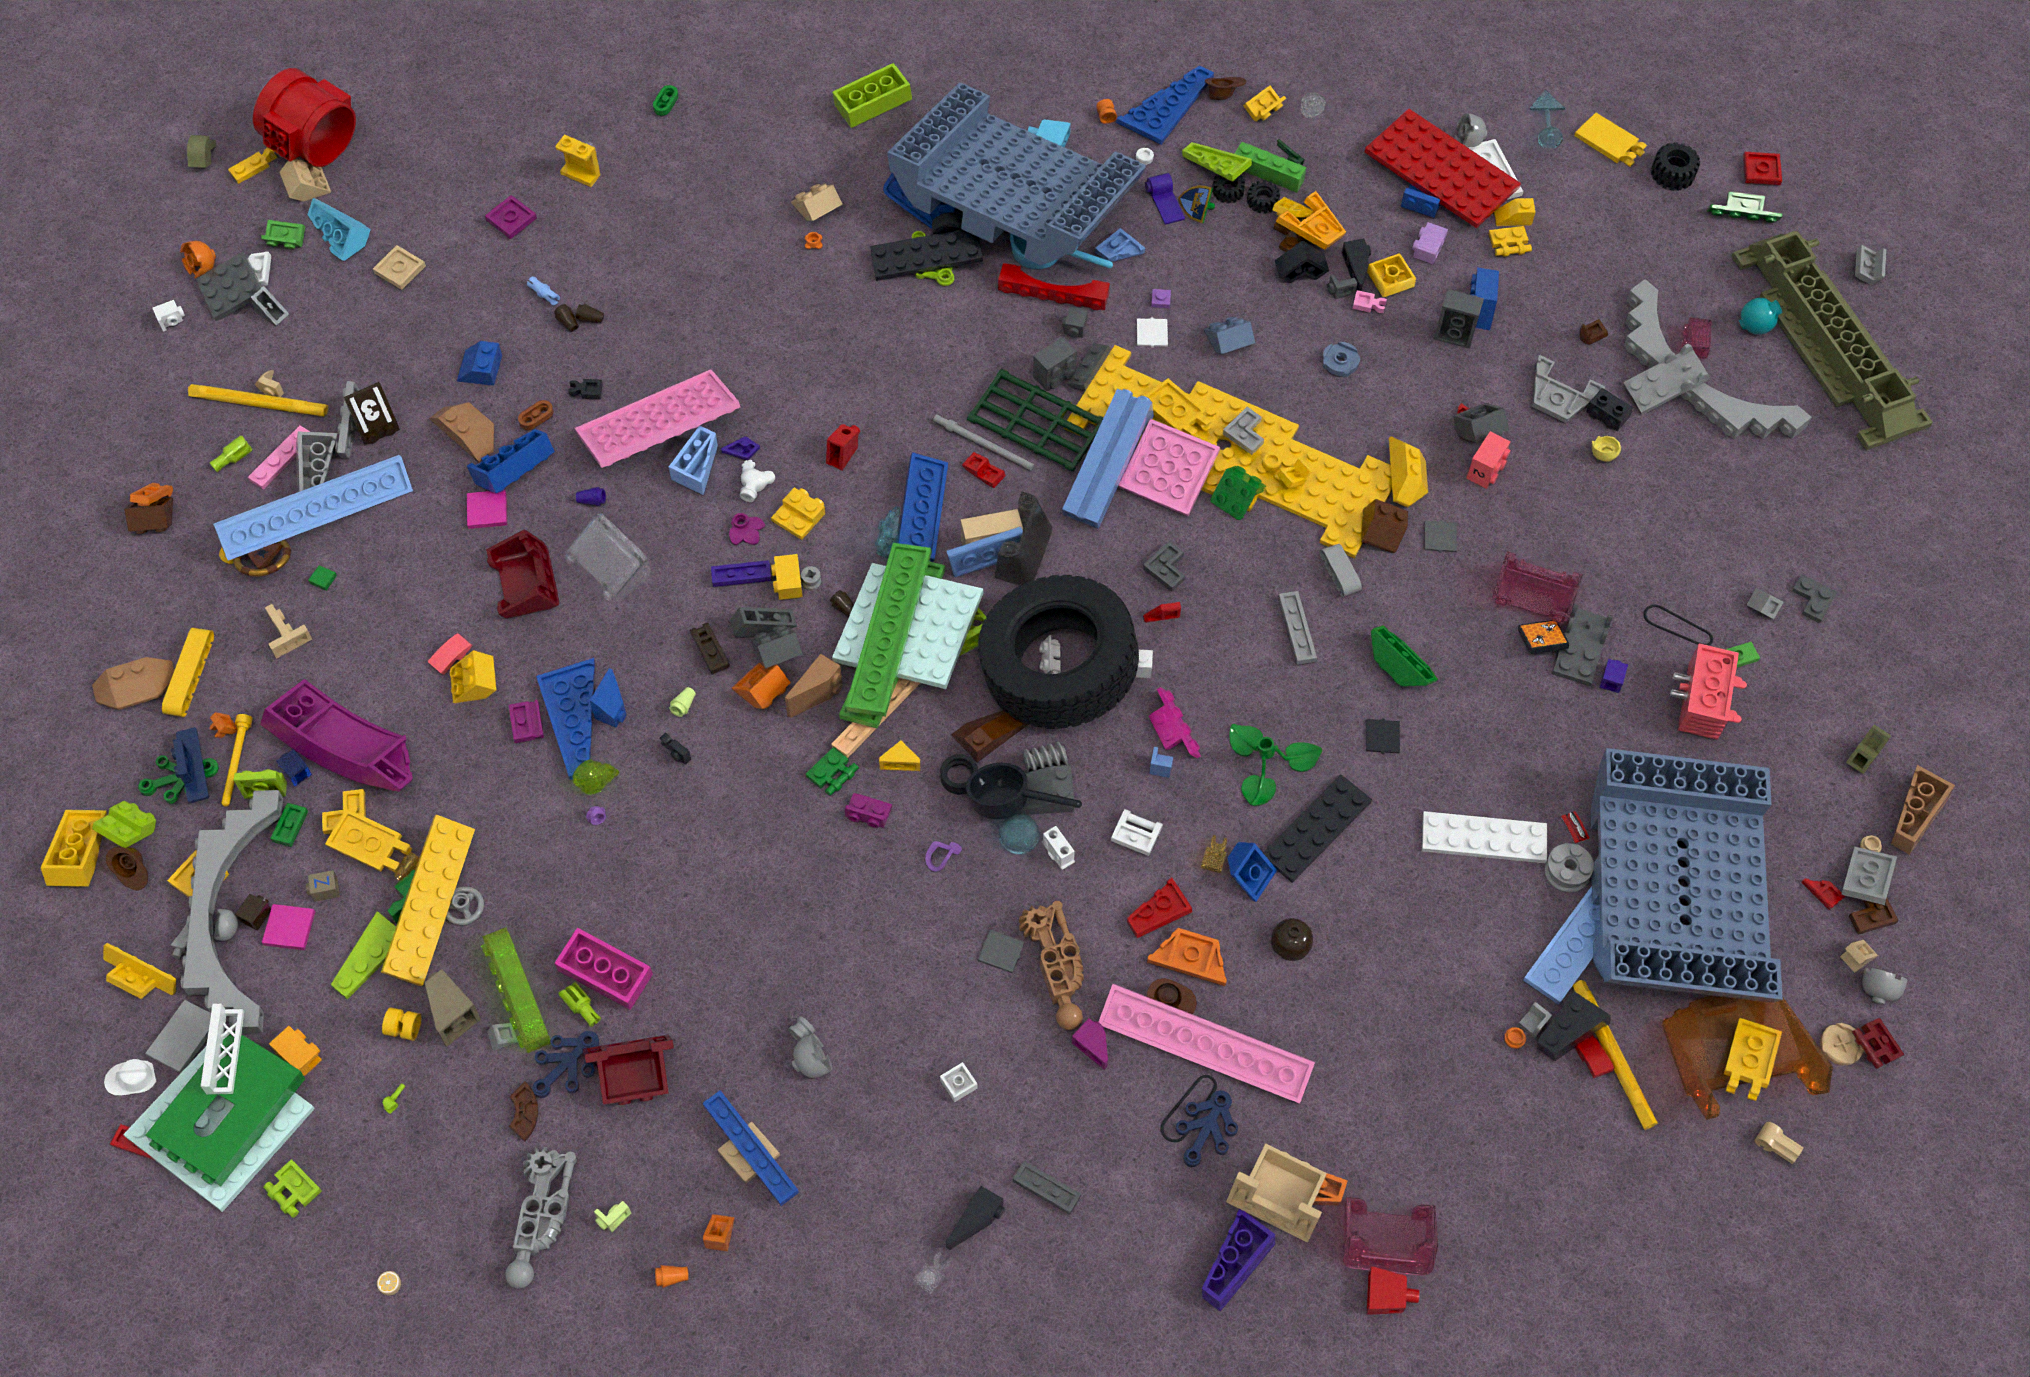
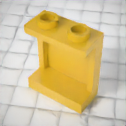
[555,134,600,187]

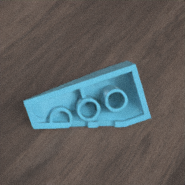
[307,198,371,261]

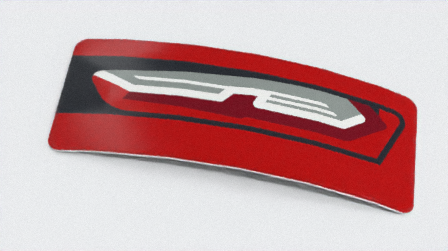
[1561,811,1590,843]

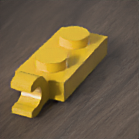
[228,147,278,184]

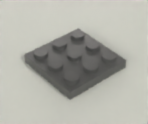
[196,252,262,321]

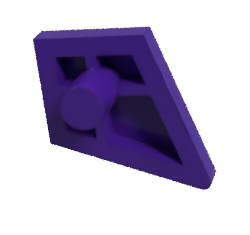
[721,436,760,460]

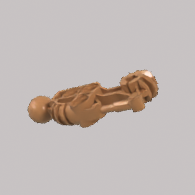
[1019,901,1084,1030]

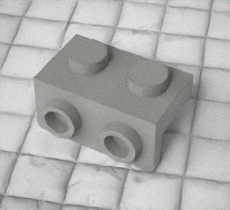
[1855,245,1886,285]

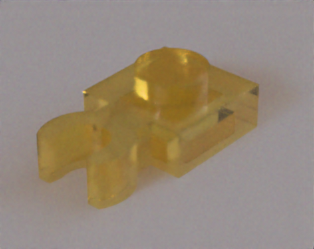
[1201,835,1227,873]

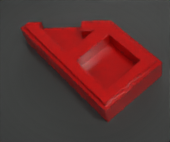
[1143,602,1181,623]
[1801,878,1845,910]

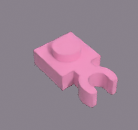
[1352,290,1387,313]

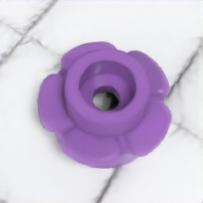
[586,806,606,825]

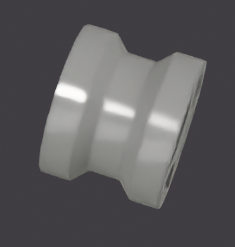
[801,566,821,590]
[788,1016,815,1041]

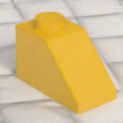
[1494,198,1536,226]

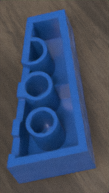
[467,429,555,493]

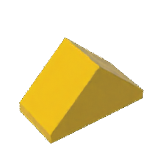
[879,740,921,771]

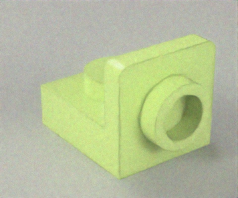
[594,1201,631,1232]

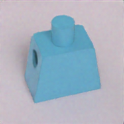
[1028,119,1071,148]

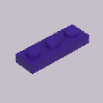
[711,560,771,587]

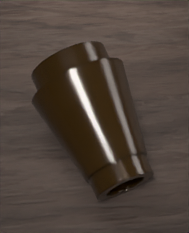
[576,303,604,323]
[554,304,579,332]
[830,590,854,617]

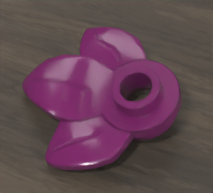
[729,513,765,545]

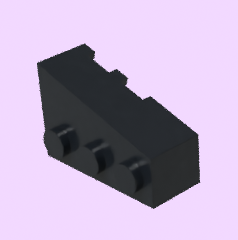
[1537,991,1611,1061]

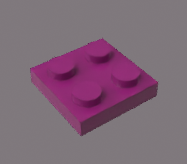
[485,195,537,239]

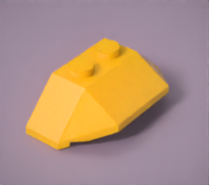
[1389,436,1428,508]

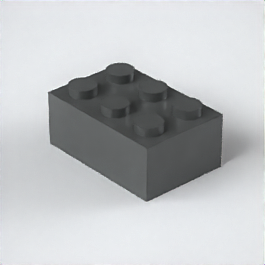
[1434,289,1484,349]

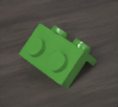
[261,220,305,249]

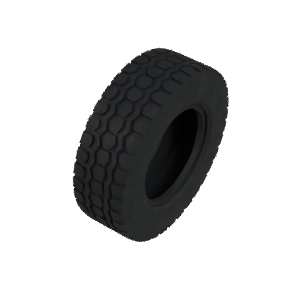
[978,575,1139,729]

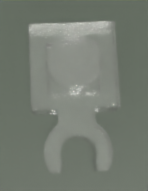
[913,1253,951,1296]

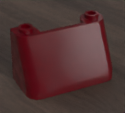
[486,529,559,619]

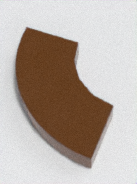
[509,1081,538,1142]

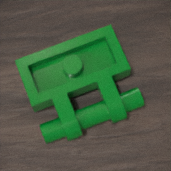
[806,747,859,796]

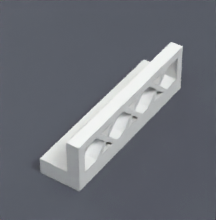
[201,1004,244,1094]

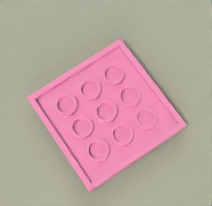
[1118,419,1220,516]

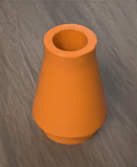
[655,1265,688,1288]

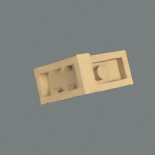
[265,604,312,659]

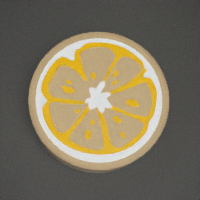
[377,1271,401,1296]

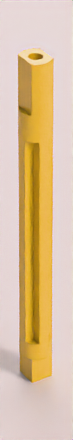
[188,384,328,417]
[1573,980,1658,1130]

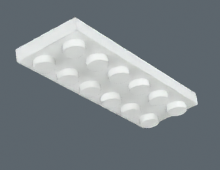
[1422,811,1547,863]

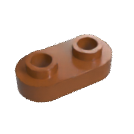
[518,400,554,430]

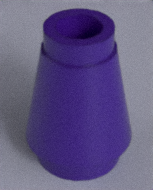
[576,487,606,506]

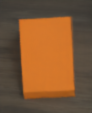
[703,1214,735,1252]

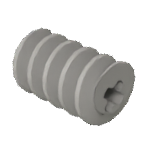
[1023,742,1068,773]

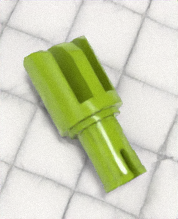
[209,436,252,472]
[558,981,601,1027]

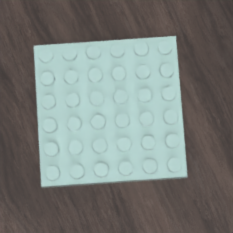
[832,563,983,689]
[123,1047,315,1212]

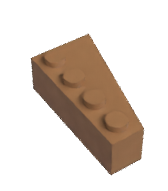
[1891,765,1955,855]

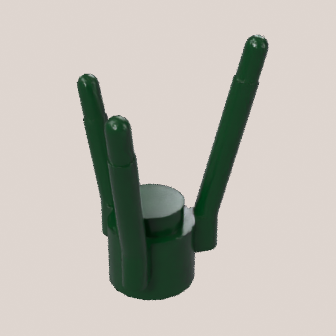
[1277,139,1305,165]

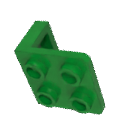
[1210,466,1266,520]

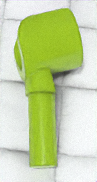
[383,1083,405,1114]

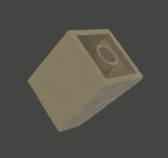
[425,969,481,1047]

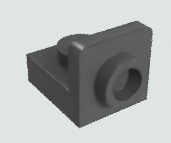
[1327,275,1358,299]

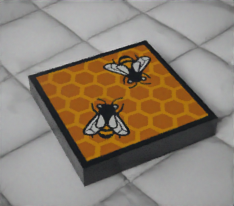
[1518,619,1569,654]

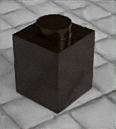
[235,894,271,931]

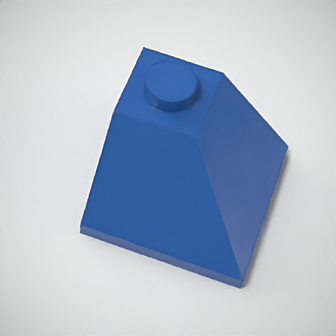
[590,668,626,728]
[1227,842,1277,902]

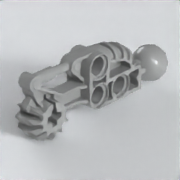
[505,1147,577,1289]

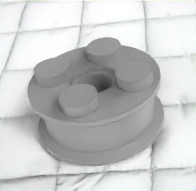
[1545,843,1594,892]

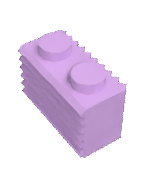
[1412,222,1448,264]

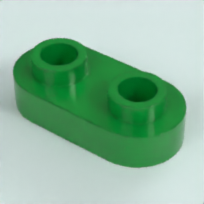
[653,85,678,116]

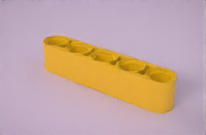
[162,628,214,717]

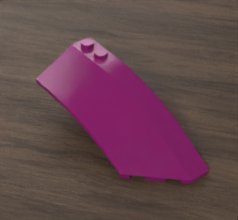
[260,679,413,792]

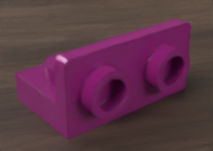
[845,793,892,828]

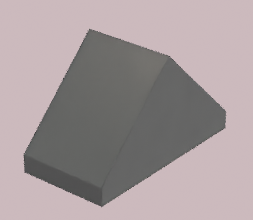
[250,286,289,326]

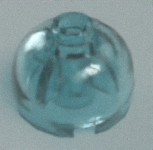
[999,813,1040,855]

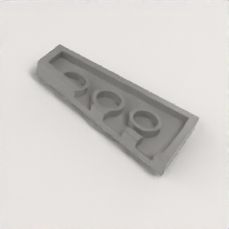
[335,381,360,459]

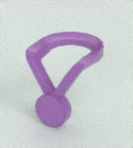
[925,841,962,872]

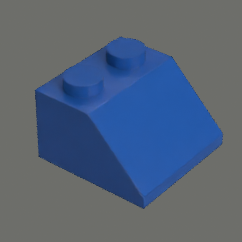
[457,341,502,386]

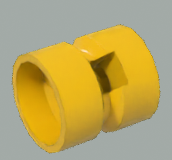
[382,1007,422,1041]

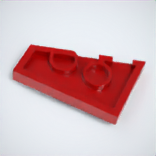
[1127,877,1192,938]

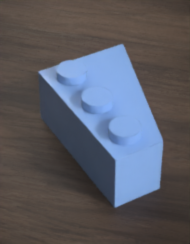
[669,426,718,495]

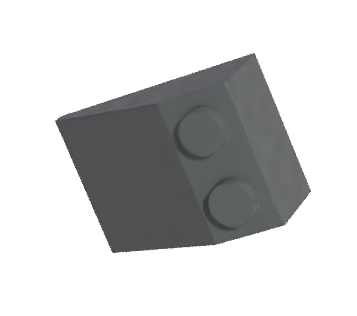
[1013,765,1074,816]

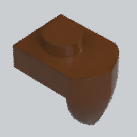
[1579,319,1608,345]

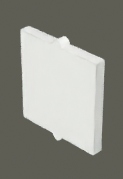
[1137,317,1168,348]

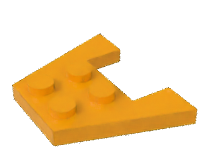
[1276,191,1346,250]

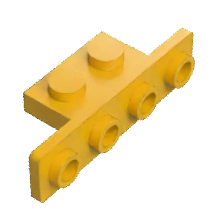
[103,943,176,999]

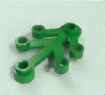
[138,755,219,804]

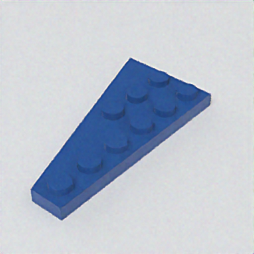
[1116,66,1214,145]
[536,658,595,780]

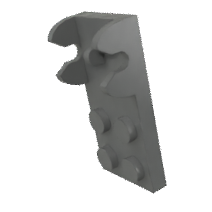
[1552,604,1613,686]

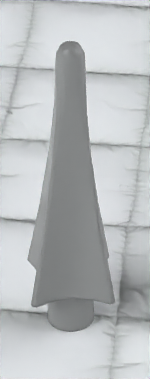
[171,924,189,959]

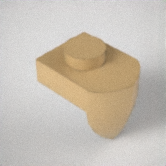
[255,370,284,397]

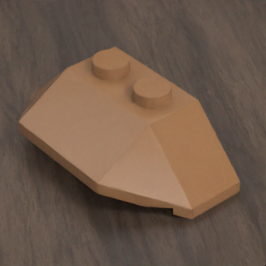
[429,402,494,463]
[92,657,174,710]

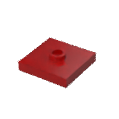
[1743,152,1782,185]

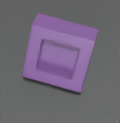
[1151,289,1171,308]

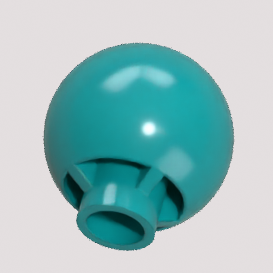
[1739,298,1783,335]

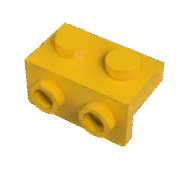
[1243,86,1286,122]

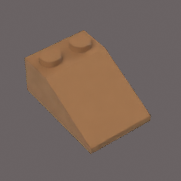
[785,654,843,718]

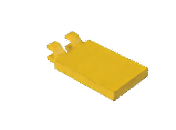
[1574,113,1647,167]
[1144,378,1211,438]
[325,808,412,874]
[1724,1018,1782,1101]

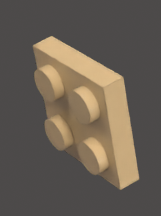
[373,245,426,290]
[718,1122,780,1183]

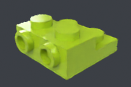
[234,769,287,799]
[92,801,156,848]

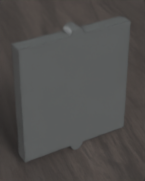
[1424,520,1457,553]
[978,930,1025,973]

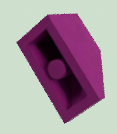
[1072,1018,1108,1070]

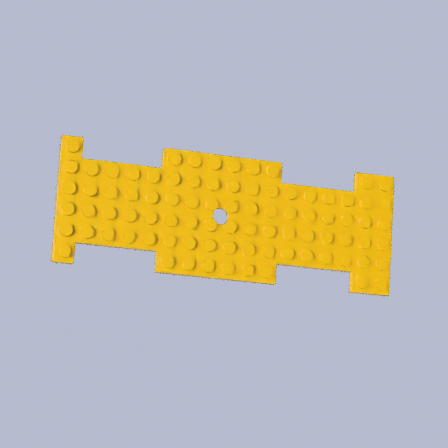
[1064,345,1392,559]

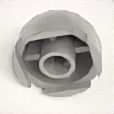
[1455,113,1487,147]
[1862,968,1908,1005]
[792,1034,832,1078]

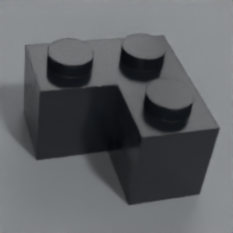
[1275,241,1329,283]

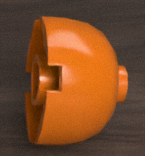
[180,240,216,278]

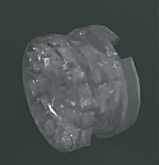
[1300,93,1326,120]

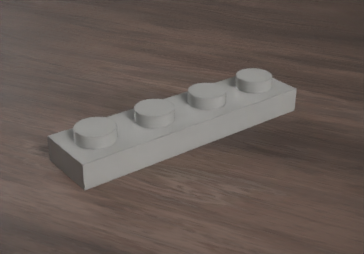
[1278,591,1317,665]

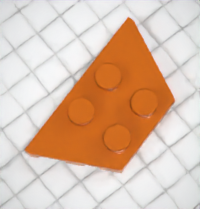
[1147,928,1227,986]

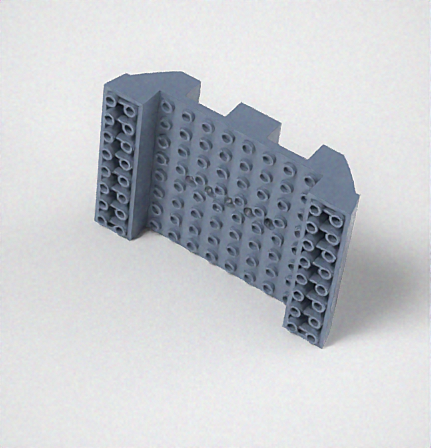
[887,82,1147,265]
[1591,748,1783,1003]

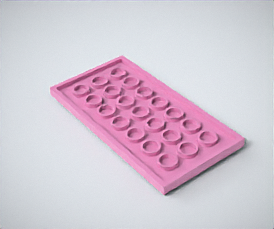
[575,369,740,468]

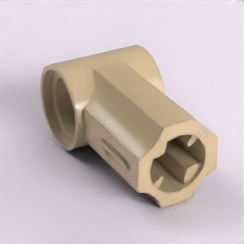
[1755,1122,1804,1164]

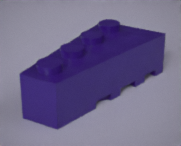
[1202,1209,1275,1311]

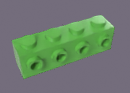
[1235,142,1306,193]

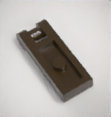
[689,622,730,674]

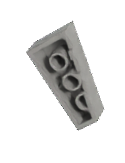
[296,431,337,492]

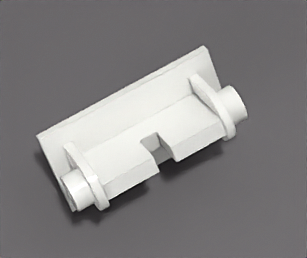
[1039,635,1061,674]

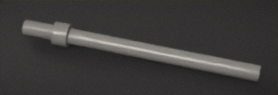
[933,414,1034,471]

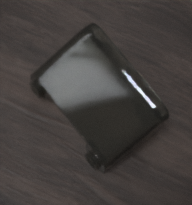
[995,491,1053,586]

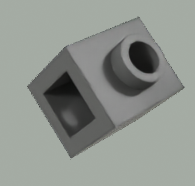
[1062,306,1088,338]

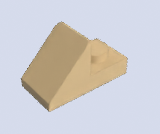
[1840,940,1878,973]

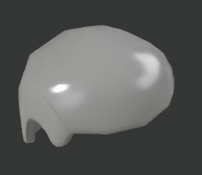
[214,909,238,941]

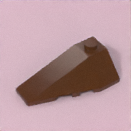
[951,710,1028,763]

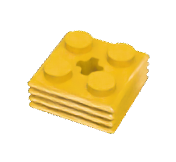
[1367,253,1416,297]

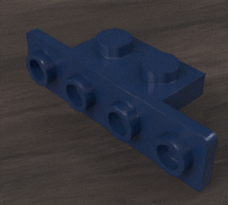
[171,727,209,803]

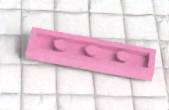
[248,426,310,490]

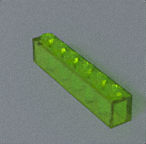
[481,927,551,1053]

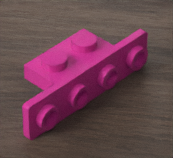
[1149,687,1201,759]

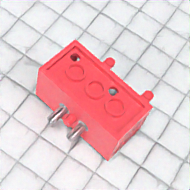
[1670,644,1747,740]

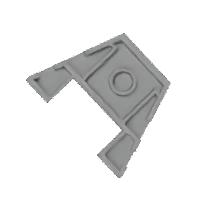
[1532,355,1605,423]

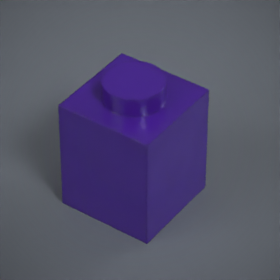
[1599,659,1628,693]

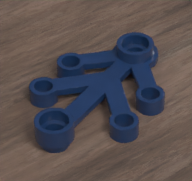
[532,1031,599,1098]
[1176,1090,1238,1167]

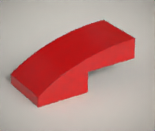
[962,452,1006,488]
[1575,1036,1615,1078]

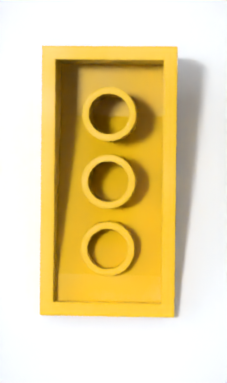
[41,810,107,886]

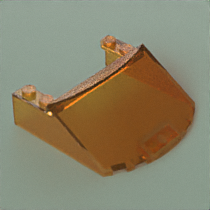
[1662,996,1833,1120]

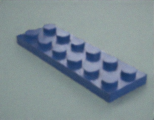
[897,452,948,562]

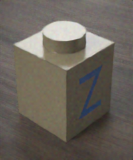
[306,870,340,902]

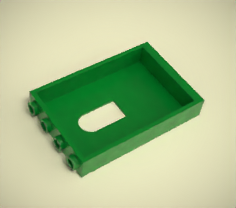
[145,1030,305,1187]

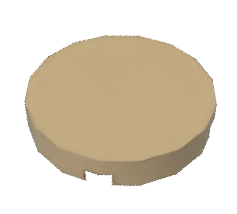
[1820,1023,1864,1065]

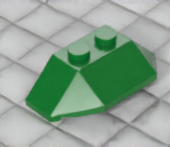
[1371,625,1438,686]

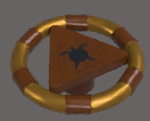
[233,540,291,577]

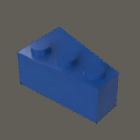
[1470,267,1499,330]

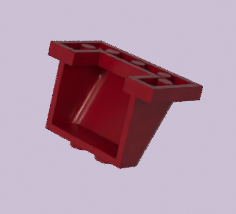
[582,1035,674,1105]

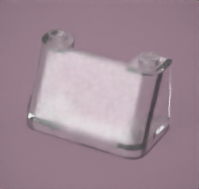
[564,512,652,604]

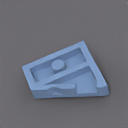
[1095,228,1145,262]

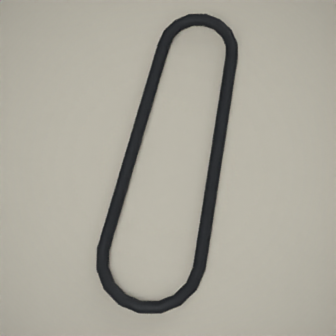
[1643,604,1713,646]
[1160,1075,1217,1142]

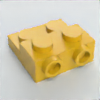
[771,487,825,540]

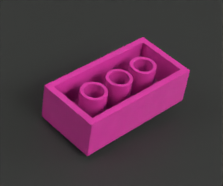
[554,928,653,1010]

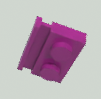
[509,699,544,743]

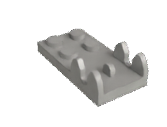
[1624,344,1710,414]

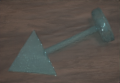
[1530,89,1565,148]

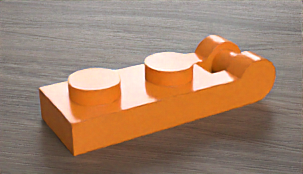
[130,483,173,506]

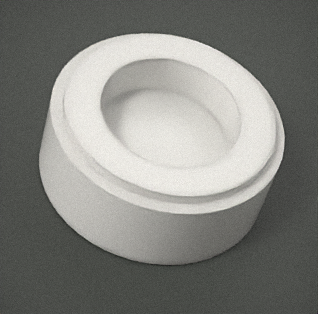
[1136,148,1154,165]

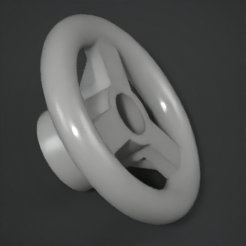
[446,886,484,925]

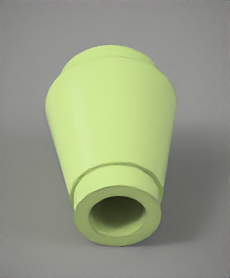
[669,687,696,717]

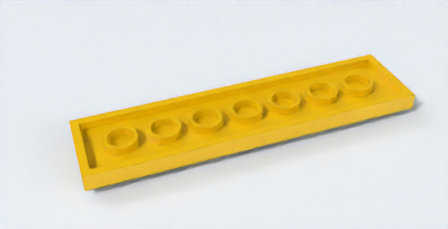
[381,814,475,986]

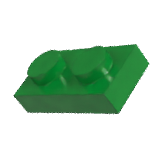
[270,803,308,847]

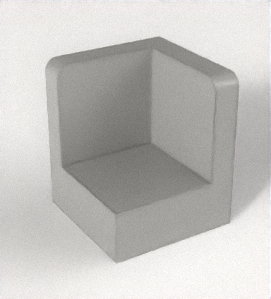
[1747,588,1784,619]
[1518,1002,1552,1038]

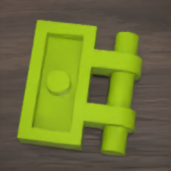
[263,1159,322,1218]

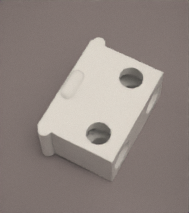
[1041,826,1075,870]

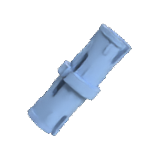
[527,277,560,305]

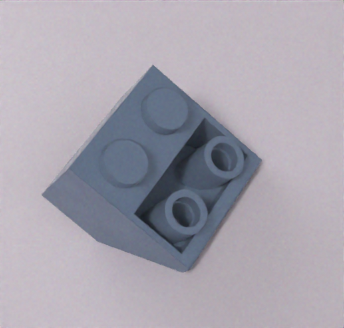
[1204,316,1255,354]

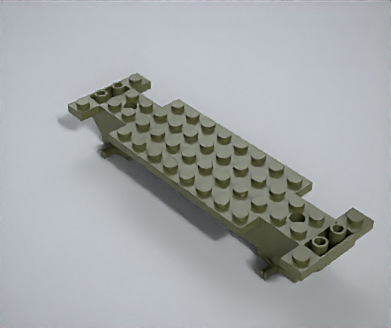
[1731,231,1933,450]

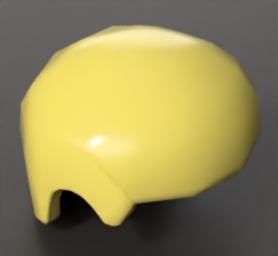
[1592,436,1621,462]

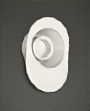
[104,1059,156,1096]

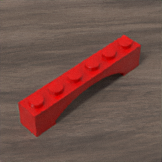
[998,263,1110,311]

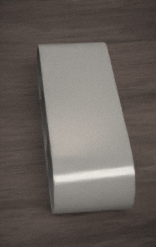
[1320,544,1362,597]

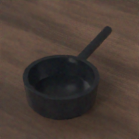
[966,763,1082,819]

